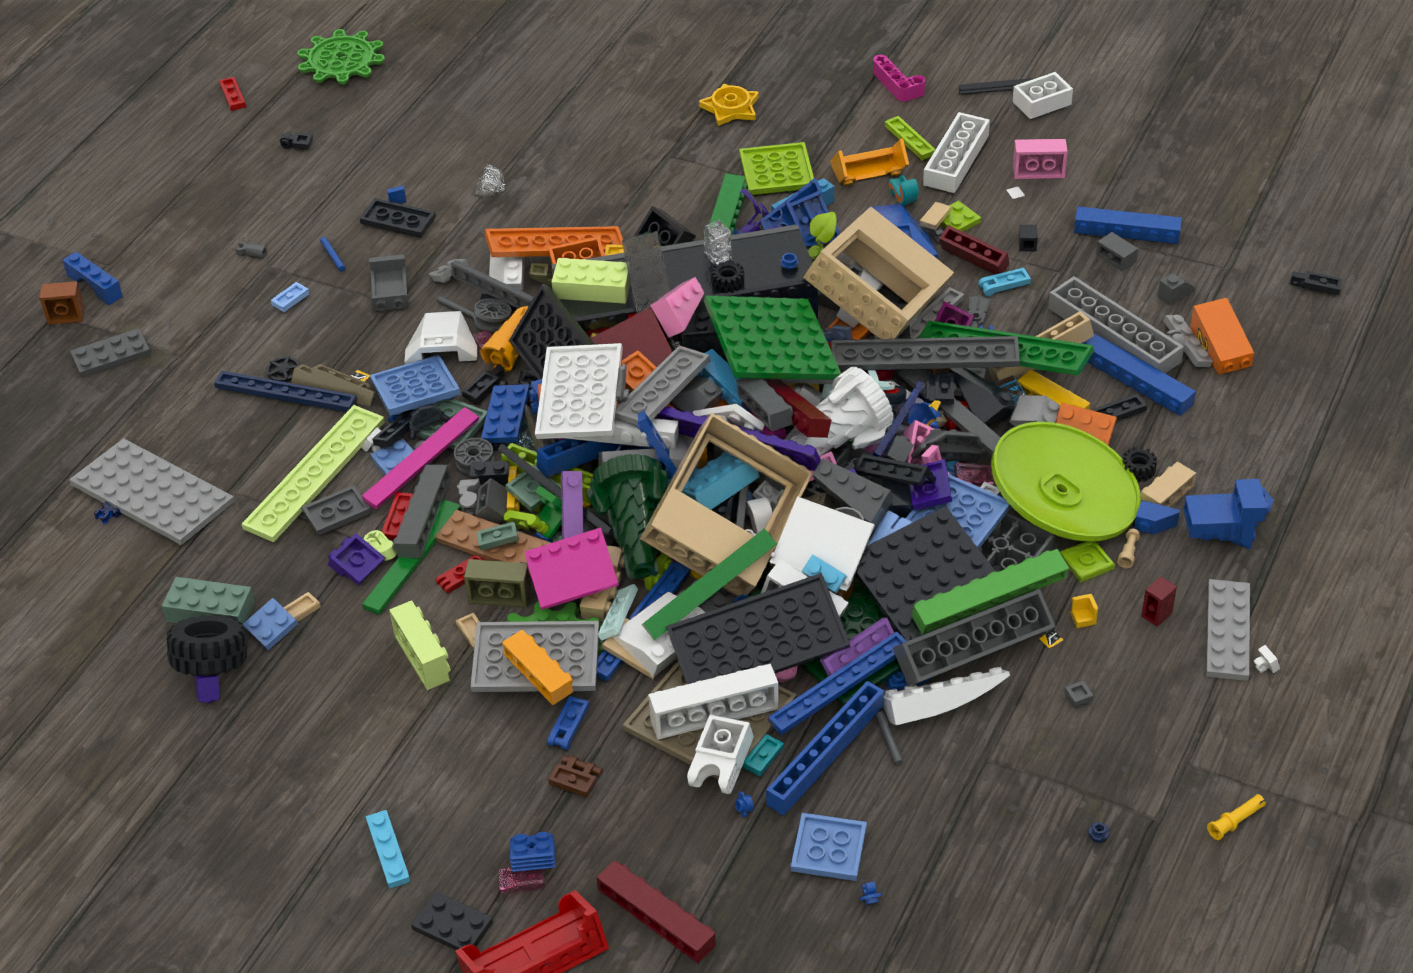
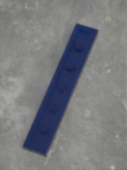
[871,380,925,457]

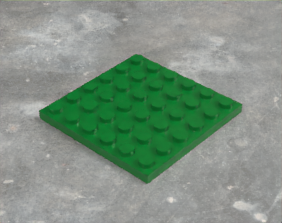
[704,296,841,380]

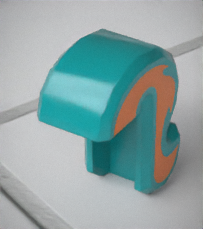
[888,175,919,205]

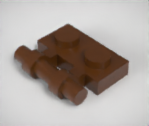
[548,755,603,797]

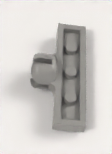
[1163,315,1213,367]

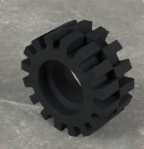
[711,260,744,293]
[1122,447,1157,482]

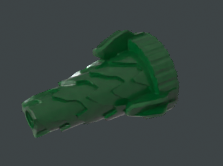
[587,454,667,580]

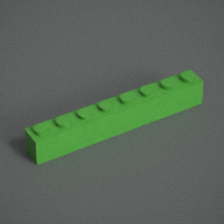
[911,549,1069,635]

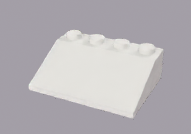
[612,592,705,677]

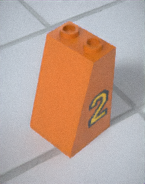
[1190,298,1254,375]

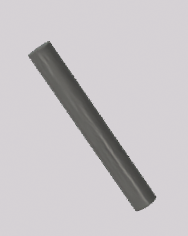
[437,296,475,319]
[876,712,903,766]

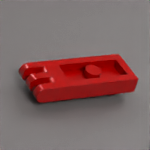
[435,555,486,593]

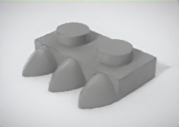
[429,259,469,283]

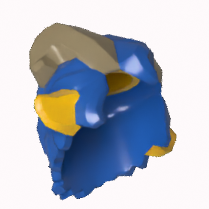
[907,401,947,429]

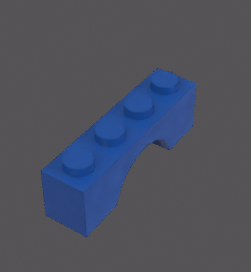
[62,251,123,305]

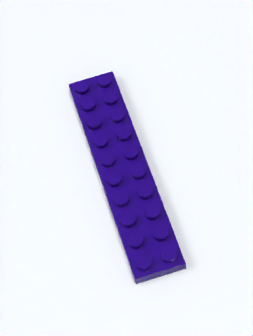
[654,406,821,471]

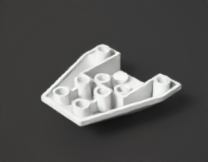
[405,311,477,365]

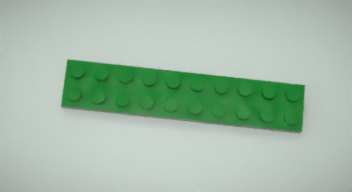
[918,321,1094,376]

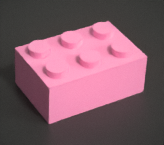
[1013,139,1068,179]

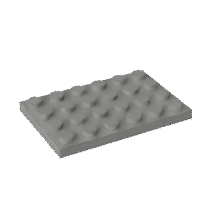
[471,621,599,692]

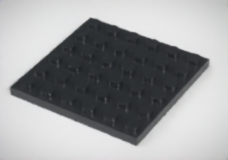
[855,506,1003,641]

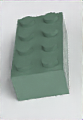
[162,577,255,624]

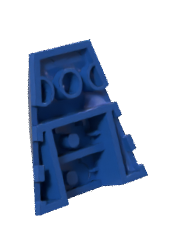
[760,177,841,247]

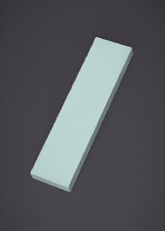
[598,584,638,641]

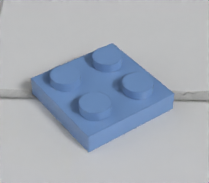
[370,439,413,475]
[243,598,299,650]

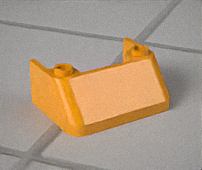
[830,138,909,186]

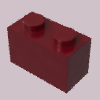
[1141,576,1177,627]

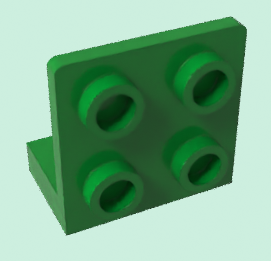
[534,485,562,540]

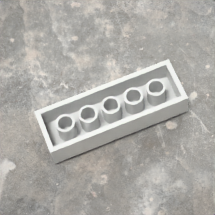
[923,112,990,193]
[649,664,779,740]

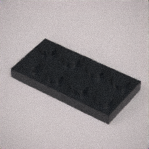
[359,198,436,237]

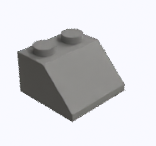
[1009,395,1060,427]

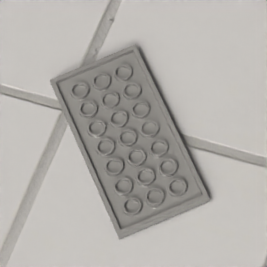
[69,438,235,545]

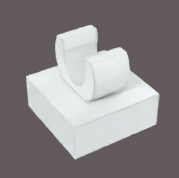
[361,428,381,452]
[1254,645,1280,673]

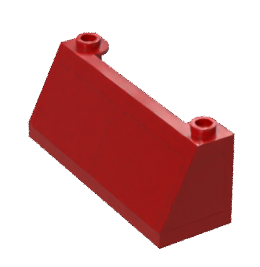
[455,890,609,973]

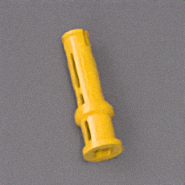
[1207,794,1266,840]

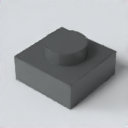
[1064,681,1094,707]

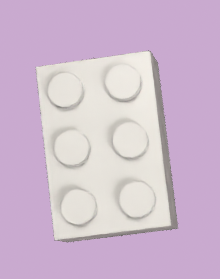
[1013,72,1073,119]

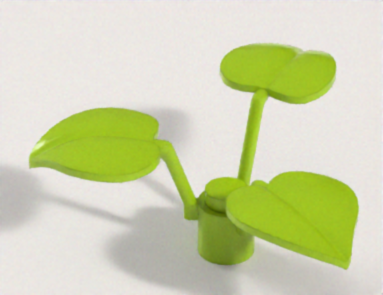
[807,212,837,264]

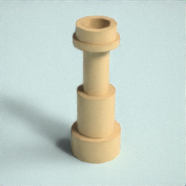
[1117,529,1140,568]

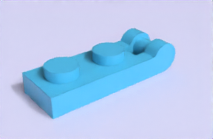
[978,268,1031,297]

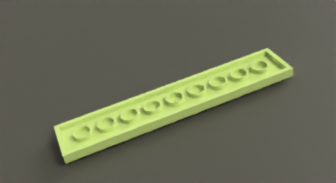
[242,405,385,542]

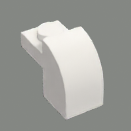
[745,497,773,533]

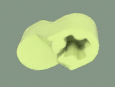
[364,530,397,561]

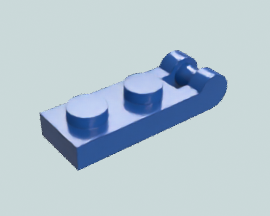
[547,696,589,750]

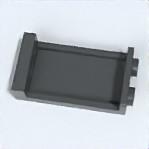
[369,254,408,312]

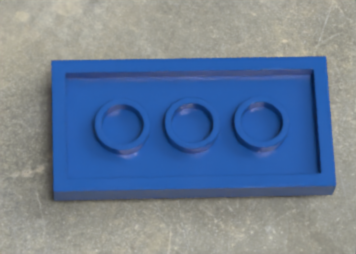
[481,384,531,443]

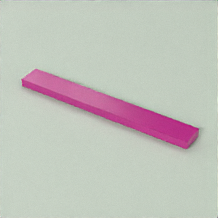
[362,407,479,510]

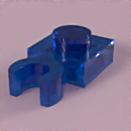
[94,502,123,524]

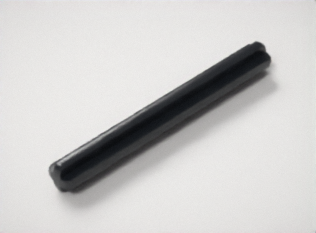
[958,78,1036,94]

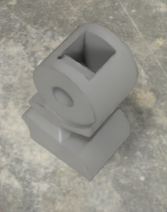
[457,479,481,516]

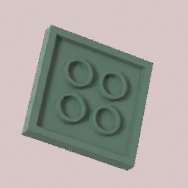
[416,399,487,450]

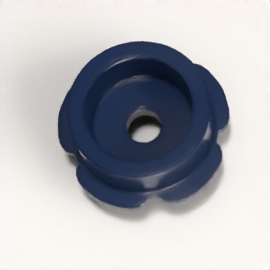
[1088,822,1110,843]

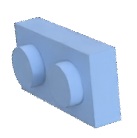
[271,282,309,312]

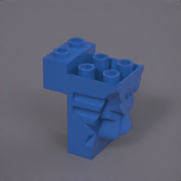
[1183,479,1269,549]

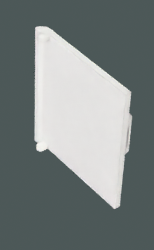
[769,496,875,591]

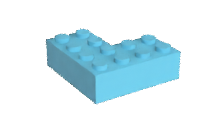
[662,451,760,510]

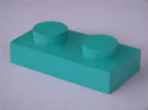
[743,734,784,777]

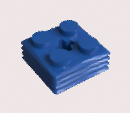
[510,832,555,872]

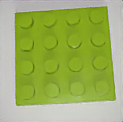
[739,142,814,195]

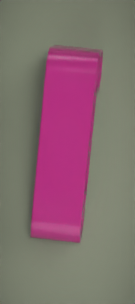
[873,55,925,102]

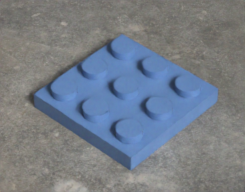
[791,813,867,881]

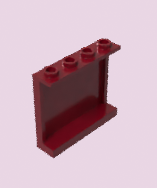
[590,307,673,367]

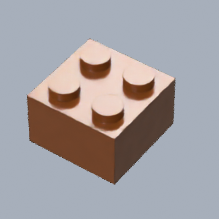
[40,281,85,325]

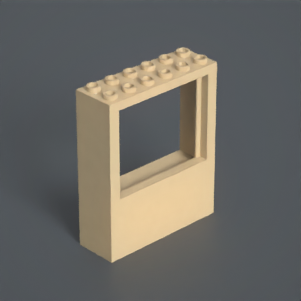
[803,207,954,339]
[640,413,813,596]

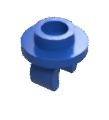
[860,882,882,905]

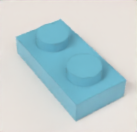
[802,554,847,593]

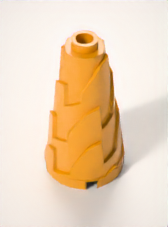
[480,306,528,372]

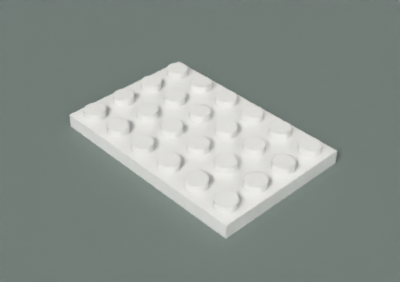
[535,343,623,439]

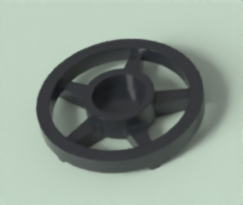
[266,356,300,382]

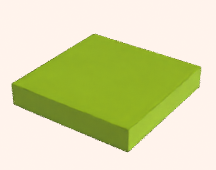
[1060,541,1115,583]

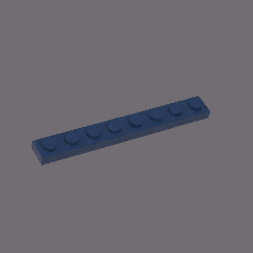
[214,371,357,412]

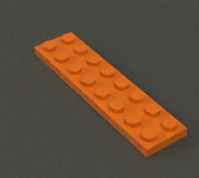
[484,226,625,257]

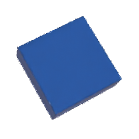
[387,186,406,204]

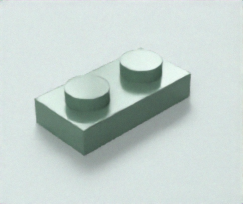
[477,521,519,551]

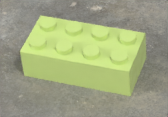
[552,258,632,304]
[390,600,451,690]

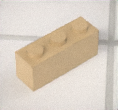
[1140,462,1196,507]

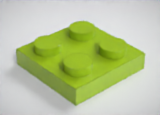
[940,200,981,232]

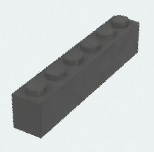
[393,465,451,558]

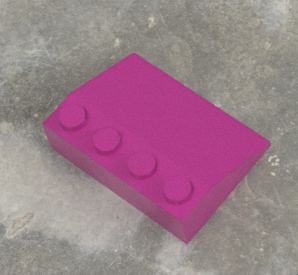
[524,527,619,610]

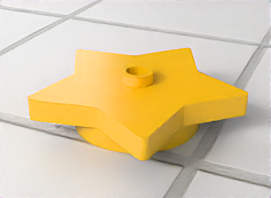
[699,84,759,126]

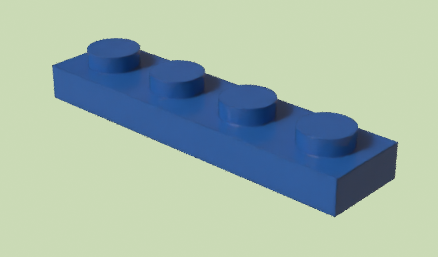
[636,410,677,479]

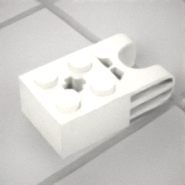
[687,715,754,794]

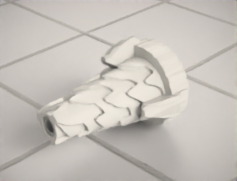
[784,367,893,456]

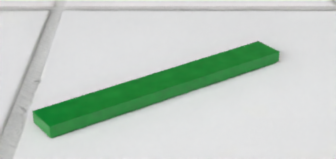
[362,499,462,615]
[642,528,777,641]

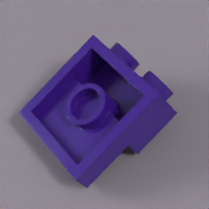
[328,533,385,586]

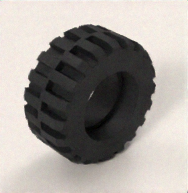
[166,615,247,676]

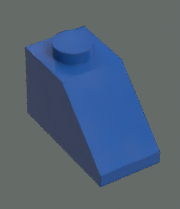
[1134,500,1180,534]

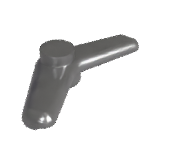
[616,363,629,405]

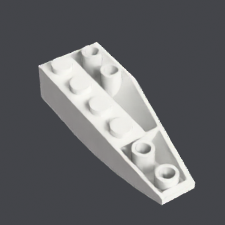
[883,667,1010,725]

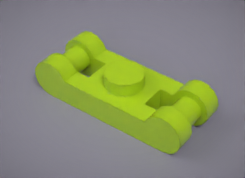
[504,510,549,534]

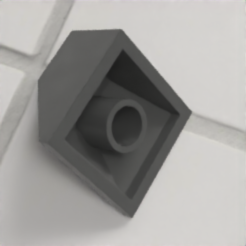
[670,377,723,413]

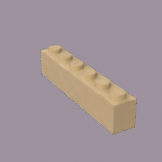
[988,311,1094,382]

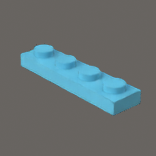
[366,810,410,889]

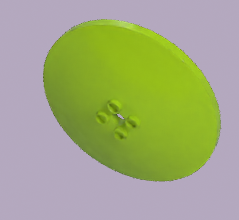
[991,422,1141,541]

